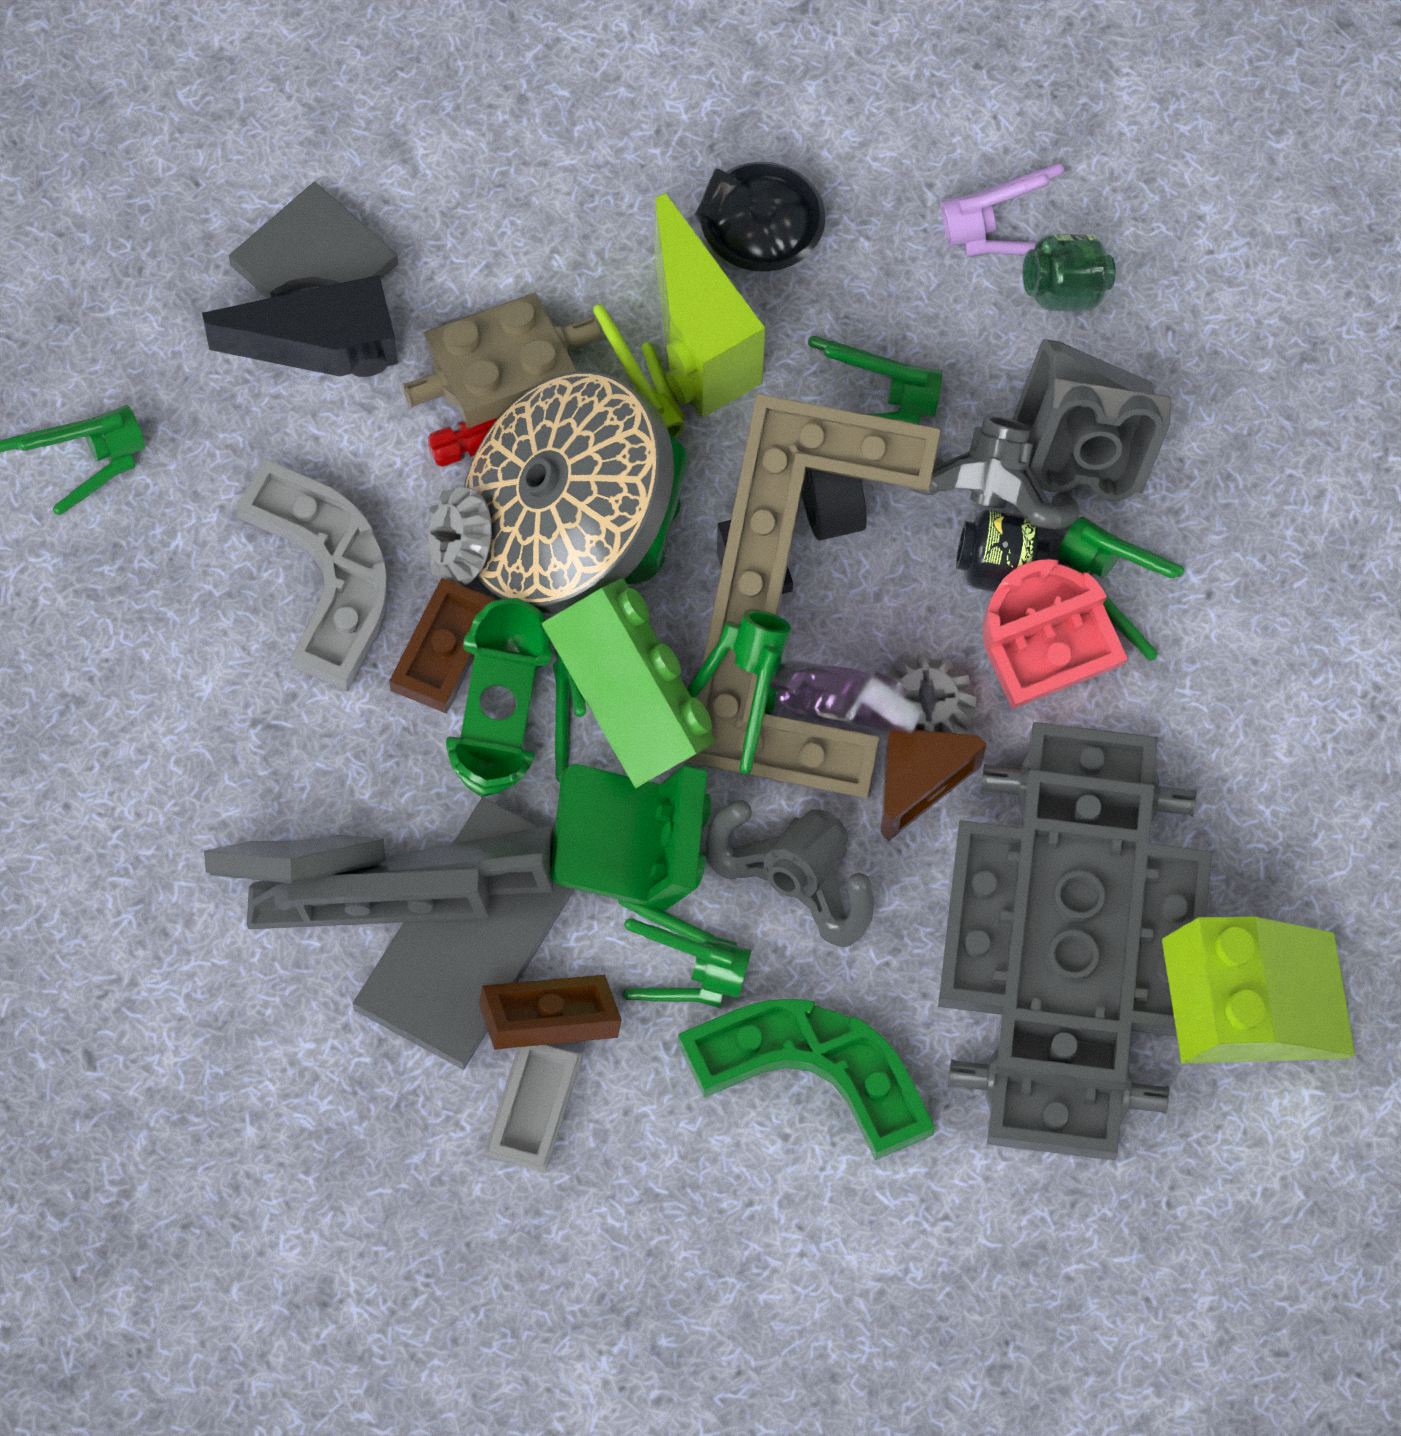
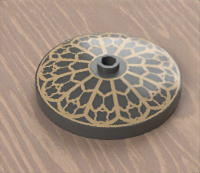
[464,371,674,613]

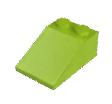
[655,193,765,418]
[1162,916,1355,1064]

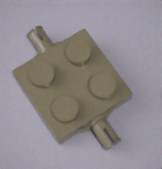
[402,292,602,428]

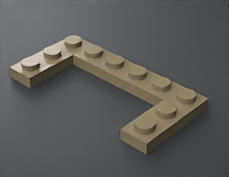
[683,393,941,798]

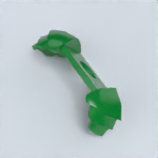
[446,598,552,797]

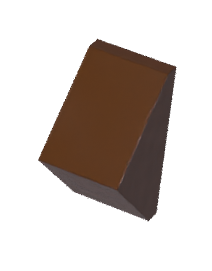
[880,728,986,841]

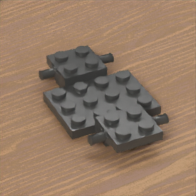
[938,722,1212,1161]

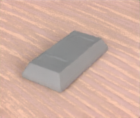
[484,1044,583,1173]

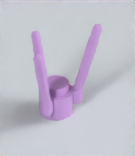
[940,163,1072,257]

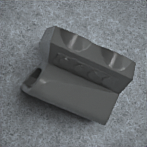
[1012,339,1171,501]

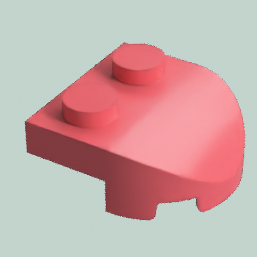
[983,559,1128,710]

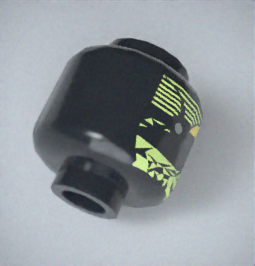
[956,510,1049,592]

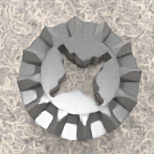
[423,486,492,585]
[877,653,977,734]

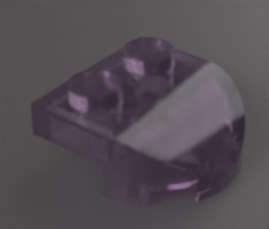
[770,660,923,733]

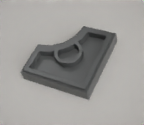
[229,181,398,299]
[204,835,385,883]

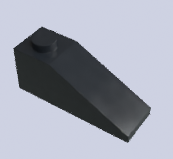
[202,275,398,377]

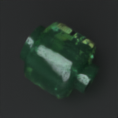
[1022,234,1116,311]

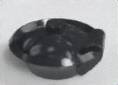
[695,162,826,272]

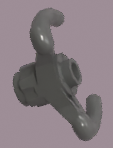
[908,416,1080,530]
[705,800,874,947]

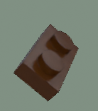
[389,578,497,714]
[479,974,622,1050]

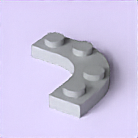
[236,458,388,691]

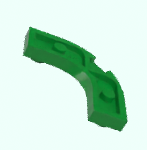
[678,999,935,1160]

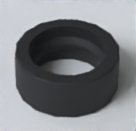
[801,469,867,541]

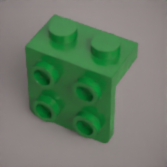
[551,764,711,911]

